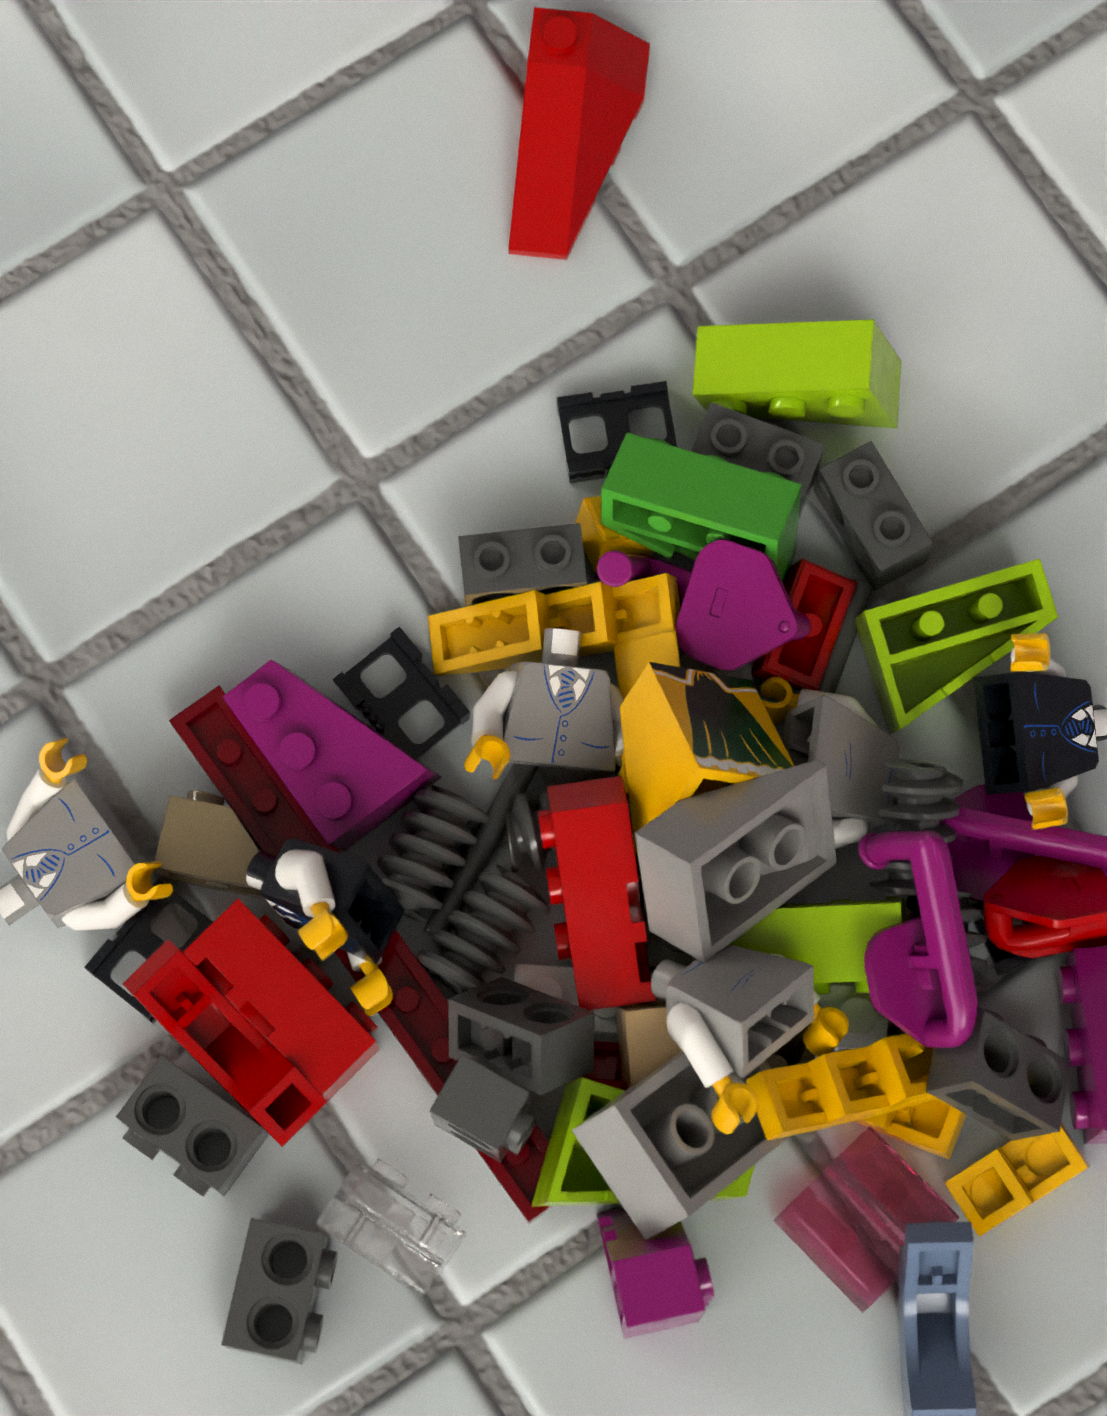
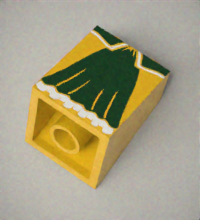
[620,662,794,856]

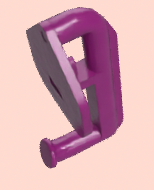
[597,540,811,671]
[941,784,1107,904]
[858,831,978,1048]

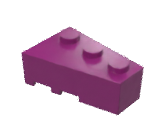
[223,660,442,851]
[1057,946,1107,1145]
[597,1208,714,1339]

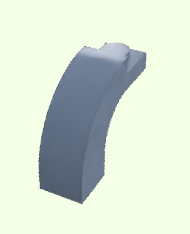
[898,1221,977,1416]

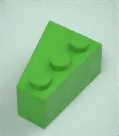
[601,433,802,584]

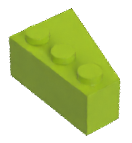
[692,319,901,429]
[854,558,1058,735]
[730,895,907,995]
[531,1077,755,1207]

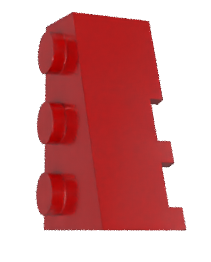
[538,776,656,1010]
[183,898,380,1102]

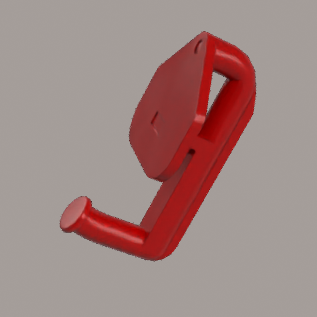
[983,856,1107,958]

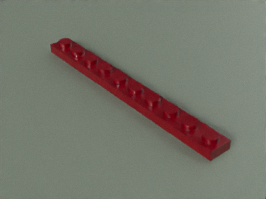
[169,685,553,1224]

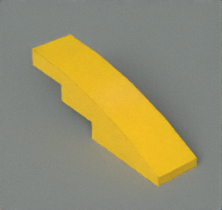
[428,573,681,676]
[746,1033,938,1141]

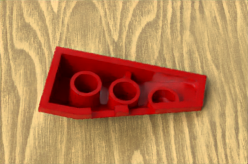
[508,7,650,260]

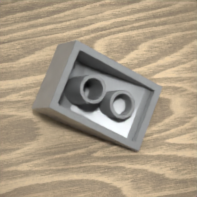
[635,760,837,963]
[572,1051,790,1240]

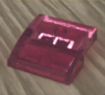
[773,1126,960,1313]

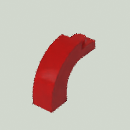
[122,939,327,1147]

